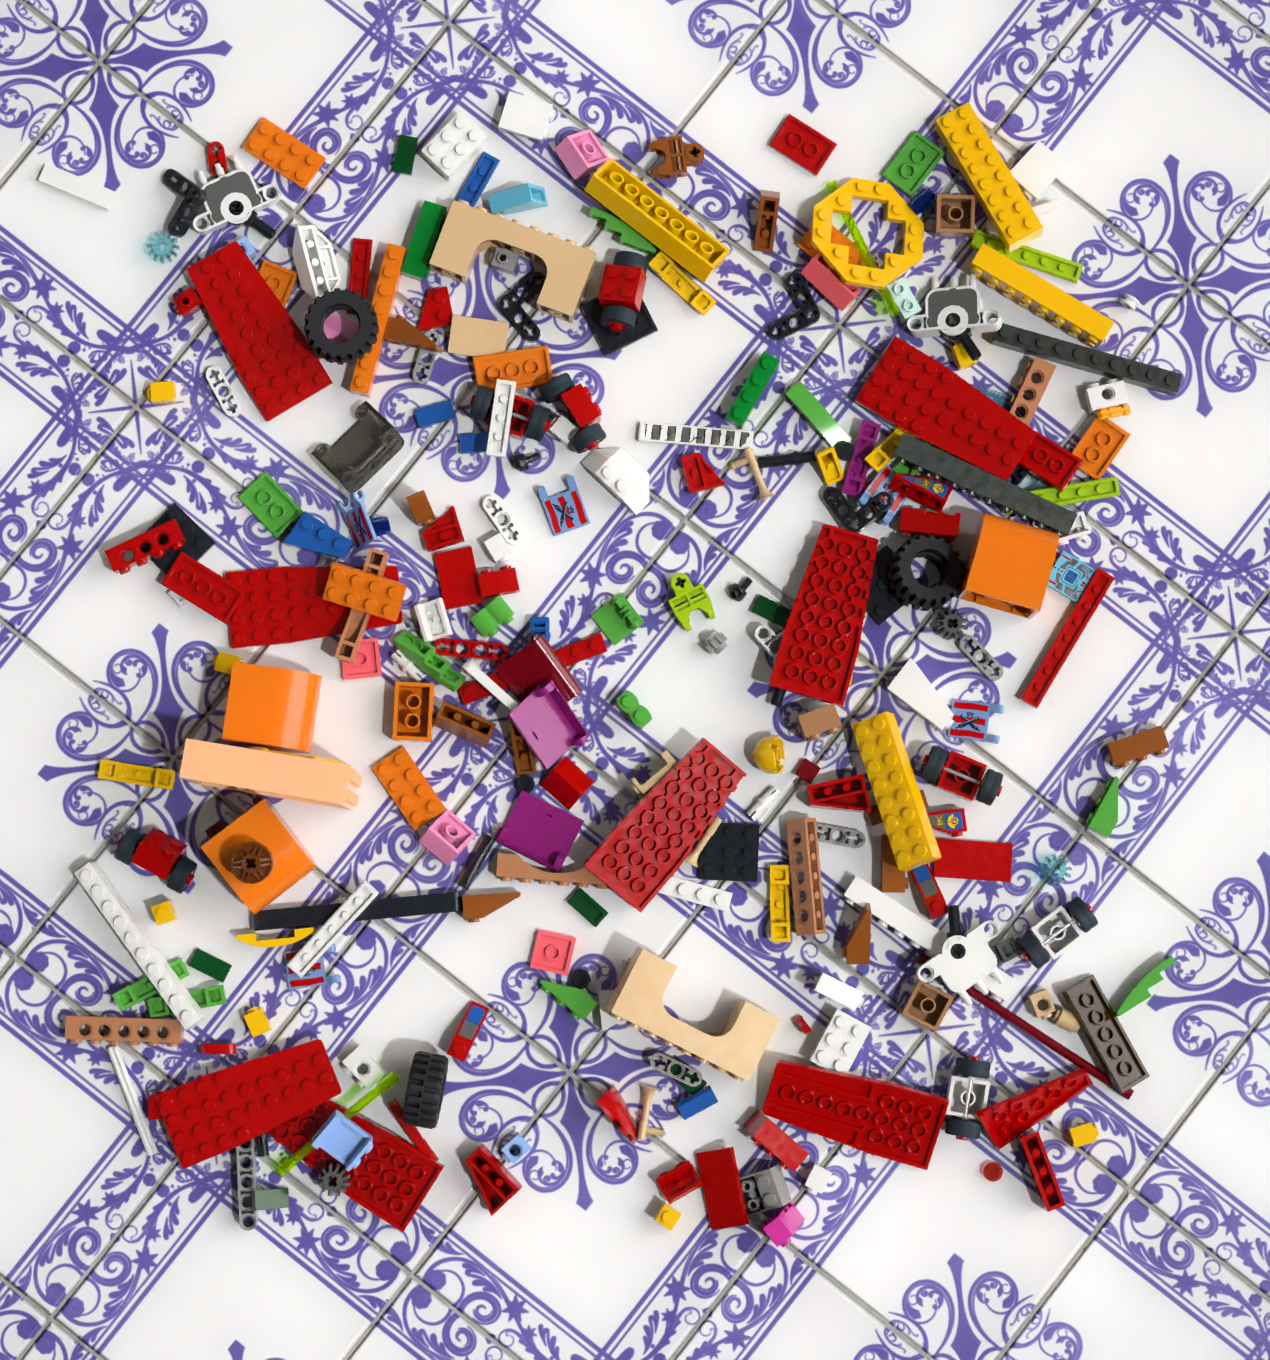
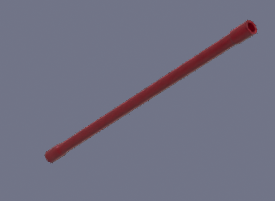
[916,952,1134,1100]

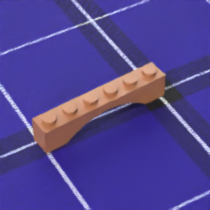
[334,547,390,665]
[496,853,608,889]

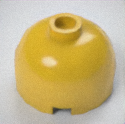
[752,735,785,774]

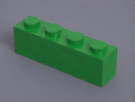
[401,200,448,282]
[725,351,780,429]

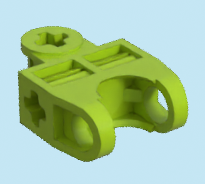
[668,573,715,632]

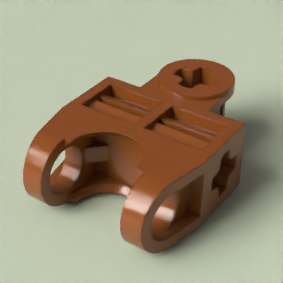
[647,135,704,179]

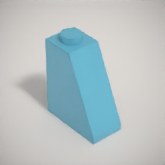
[488,183,548,215]

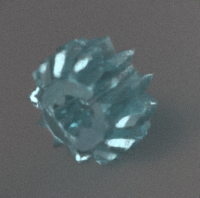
[147,231,180,264]
[1039,854,1072,887]

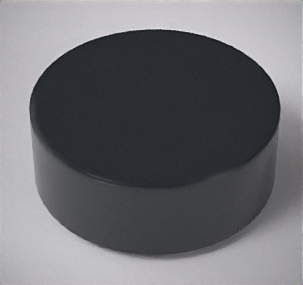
[835,441,854,461]
[516,775,535,793]
[572,970,591,989]

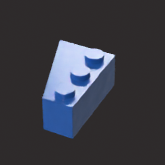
[284,511,355,561]

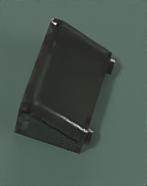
[311,401,404,493]

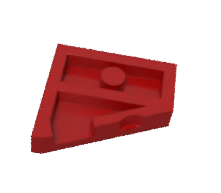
[418,286,453,331]
[679,452,726,494]
[422,506,465,552]

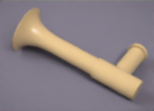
[731,448,776,502]
[685,816,723,867]
[637,1085,664,1140]

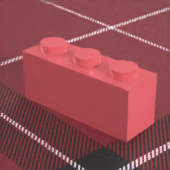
[801,252,862,311]

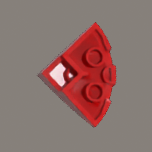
[596,1085,637,1144]

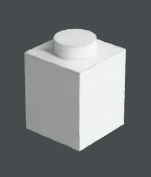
[550,415,580,447]
[484,533,512,564]
[804,1163,832,1195]

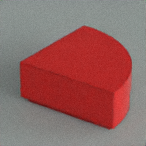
[794,1015,811,1035]

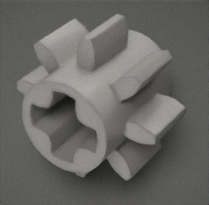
[704,631,728,655]

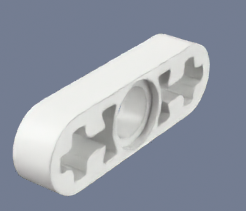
[206,366,242,418]
[483,496,522,545]

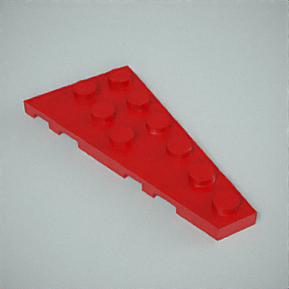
[975,1068,1093,1150]

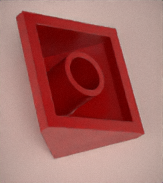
[540,756,594,810]

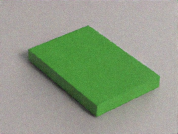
[881,130,945,198]
[238,471,304,539]

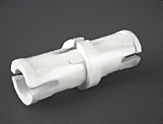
[391,649,426,683]
[746,785,781,821]

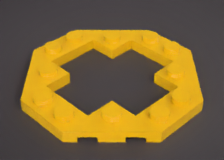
[810,178,924,290]

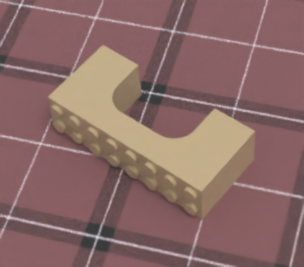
[429,199,597,324]
[606,946,780,1082]

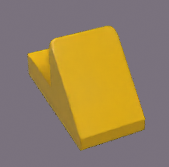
[815,446,845,486]

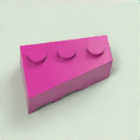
[760,1201,805,1248]

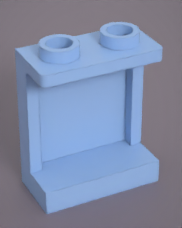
[311,1109,373,1172]

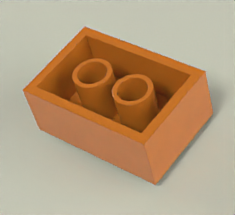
[392,682,435,743]

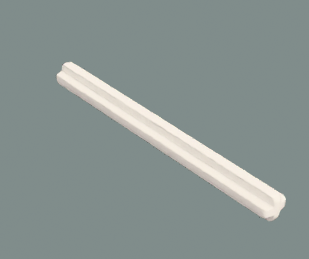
[107,1045,158,1156]

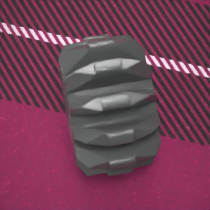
[936,608,968,640]
[318,1163,351,1197]

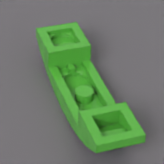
[112,958,190,1012]
[147,984,227,1018]

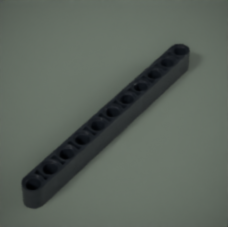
[252,892,463,931]

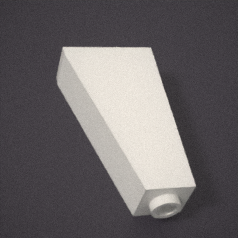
[887,658,954,732]

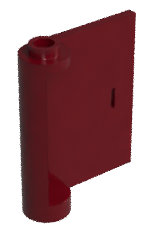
[495,633,583,702]

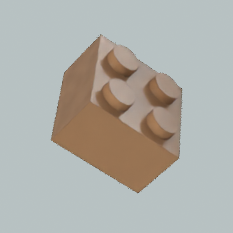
[934,194,975,238]
[796,703,842,742]
[900,979,954,1032]

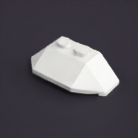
[292,225,341,299]
[581,448,650,516]

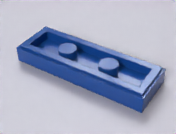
[456,151,500,207]

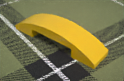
[648,250,716,316]
[864,428,915,473]
[98,759,176,790]
[770,865,791,942]
[236,927,315,947]

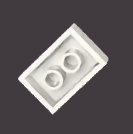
[421,111,489,182]
[809,1009,872,1073]

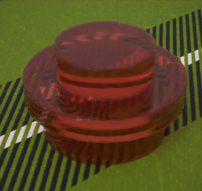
[983,1162,1003,1182]

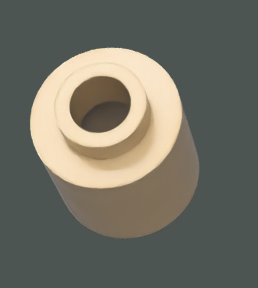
[1052,1007,1080,1033]

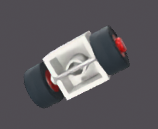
[1017,896,1098,969]
[945,1056,991,1141]

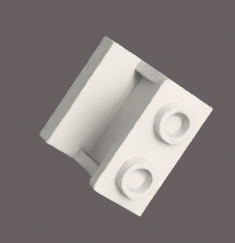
[498,91,555,144]
[1010,140,1067,202]

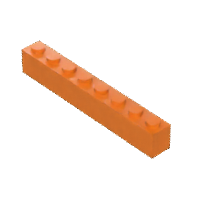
[350,243,407,398]

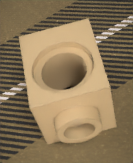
[1027,989,1056,1020]

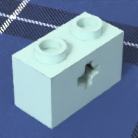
[885,277,922,323]

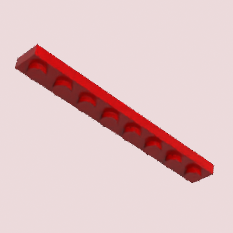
[1020,568,1115,709]
[458,633,608,705]

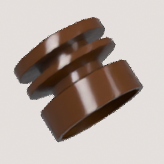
[230,842,274,884]

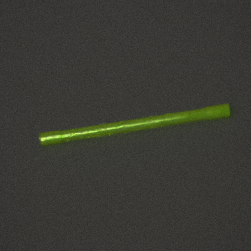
[826,180,901,318]
[275,1070,400,1177]

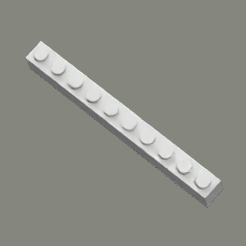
[74,862,207,1030]
[843,876,1019,1002]

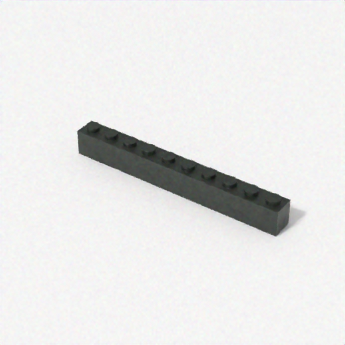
[991,323,1183,396]
[893,433,1078,537]

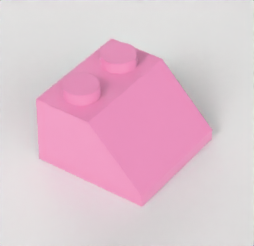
[554,129,610,180]
[323,312,359,363]
[419,809,477,866]

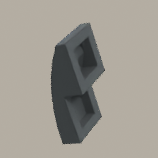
[990,937,1021,967]

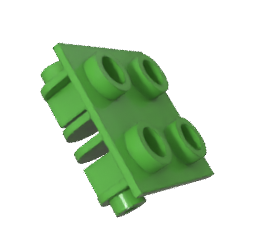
[591,593,645,646]

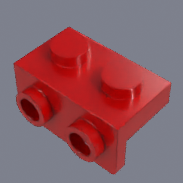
[656,1160,703,1205]

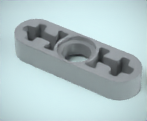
[413,331,440,385]
[959,635,1003,681]
[816,824,866,848]
[650,1052,702,1087]

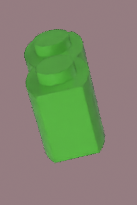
[470,595,515,638]
[616,690,652,729]

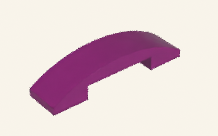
[842,420,881,498]

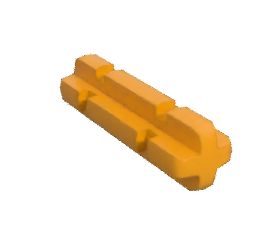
[1096,404,1131,420]

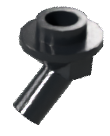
[514,452,540,472]
[729,576,753,602]

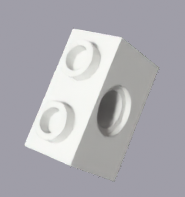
[1084,379,1129,414]
[342,1045,387,1090]

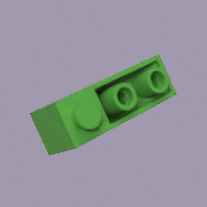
[1085,776,1119,839]
[540,980,599,1020]

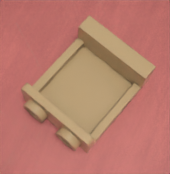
[630,750,677,796]

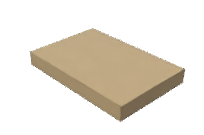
[447,315,509,357]

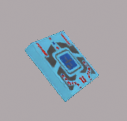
[1047,550,1096,603]

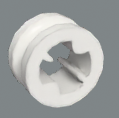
[1120,294,1140,311]

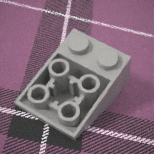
[739,1164,792,1216]

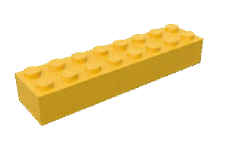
[935,102,1043,252]
[584,158,731,283]
[968,243,1114,348]
[851,712,942,871]

